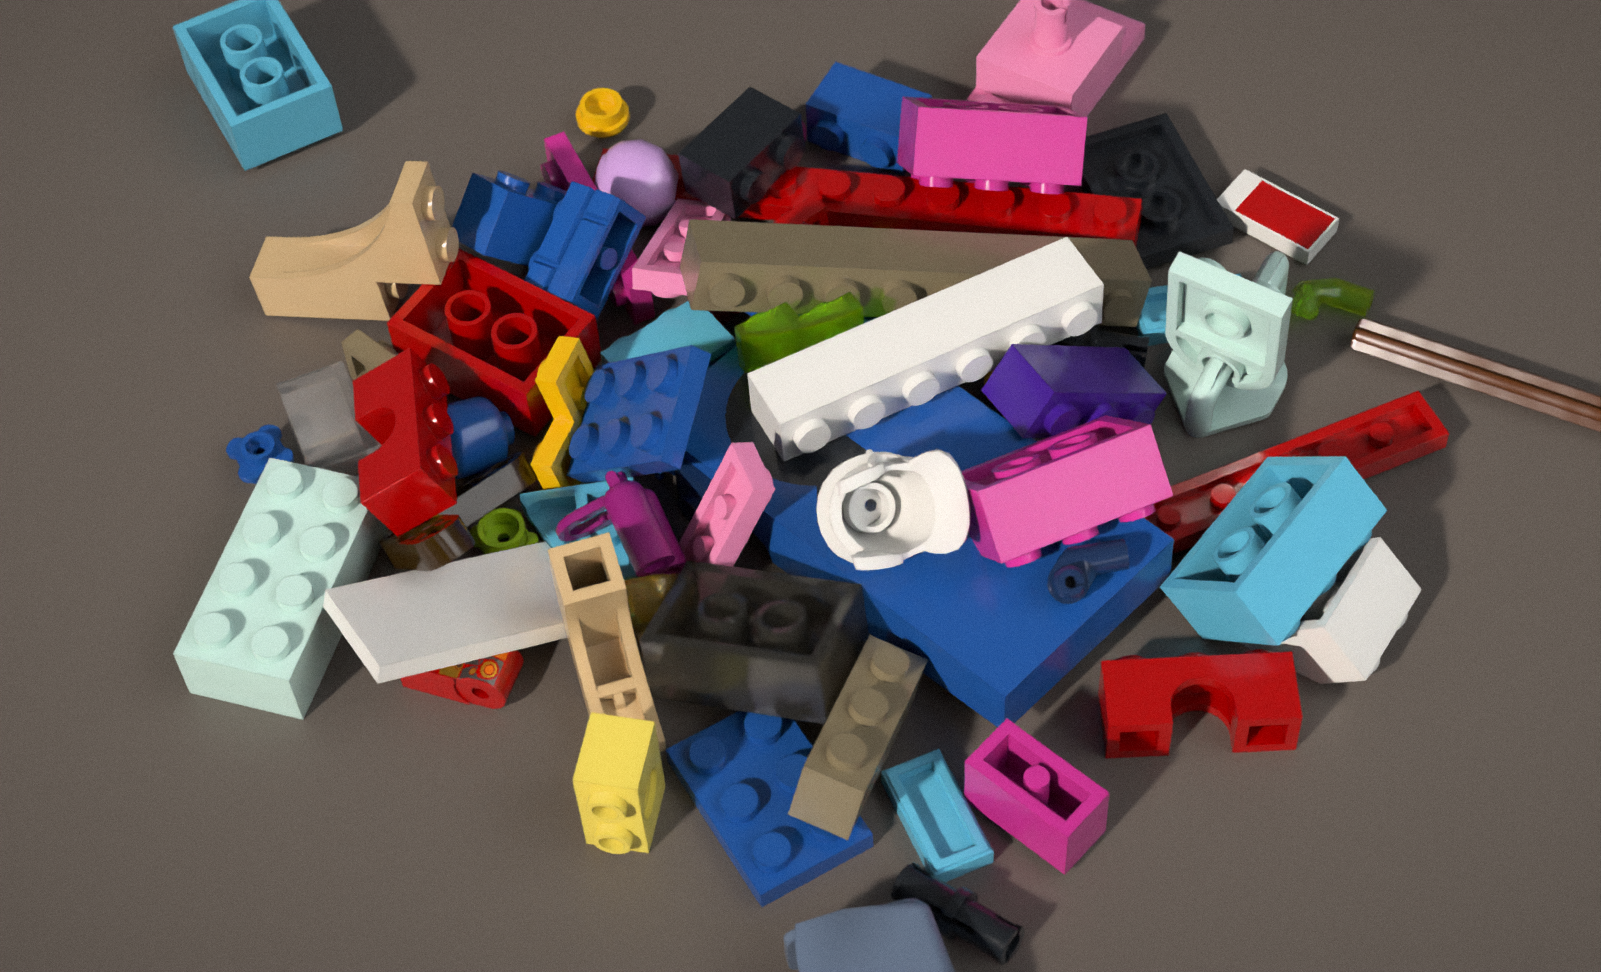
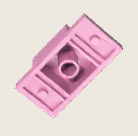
[966,0,1145,117]

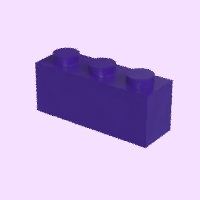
[981,344,1167,438]

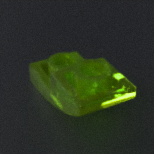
[735,291,864,373]

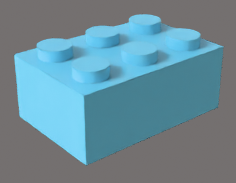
[172,0,343,171]
[1160,456,1387,646]

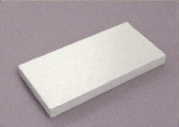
[323,541,567,684]

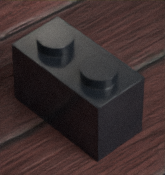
[678,87,806,220]

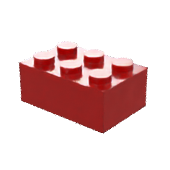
[387,248,601,437]

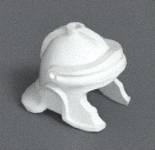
[816,449,970,570]

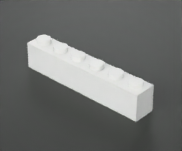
[747,237,1104,461]

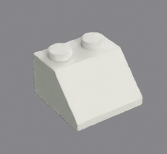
[1239,537,1422,684]

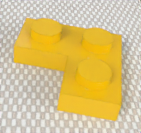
[530,336,595,490]

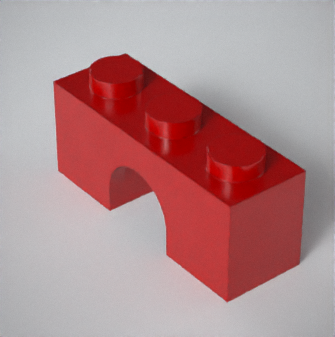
[353,348,458,537]
[1098,649,1303,759]

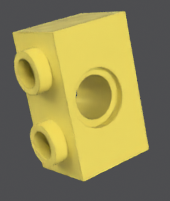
[572,712,666,854]

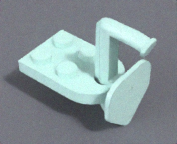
[1164,251,1293,438]

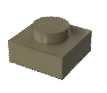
[341,329,398,380]

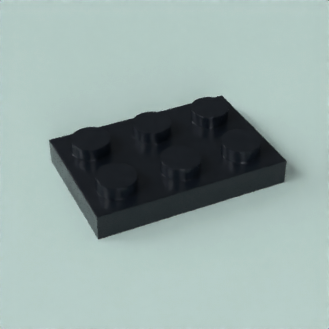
[1081,113,1234,269]

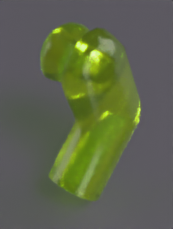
[1291,277,1375,320]

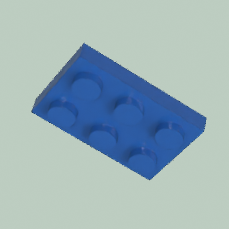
[566,345,711,484]
[666,692,873,907]

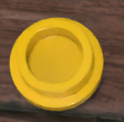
[576,88,630,138]

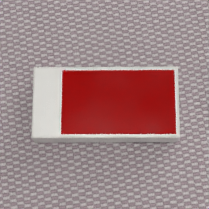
[1217,169,1339,265]

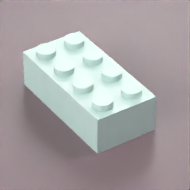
[173,458,390,720]

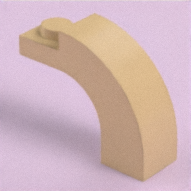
[547,532,666,752]

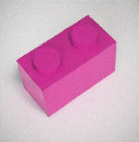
[964,718,1109,875]

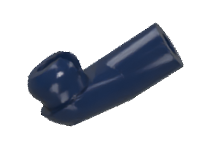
[1047,538,1129,604]

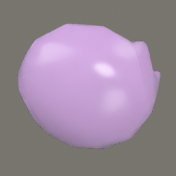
[594,139,679,227]

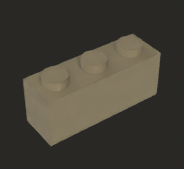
[788,635,928,840]

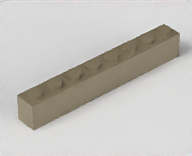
[680,219,1152,327]

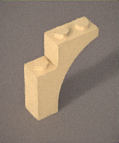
[249,161,459,321]

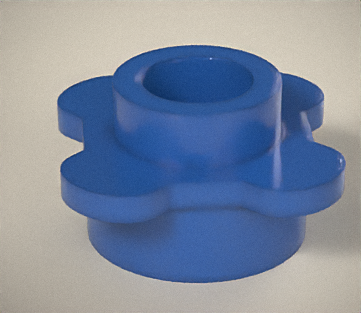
[226,424,294,484]

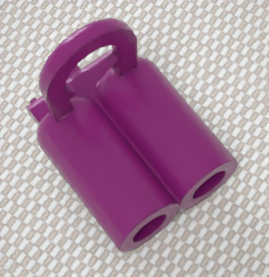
[556,471,689,584]

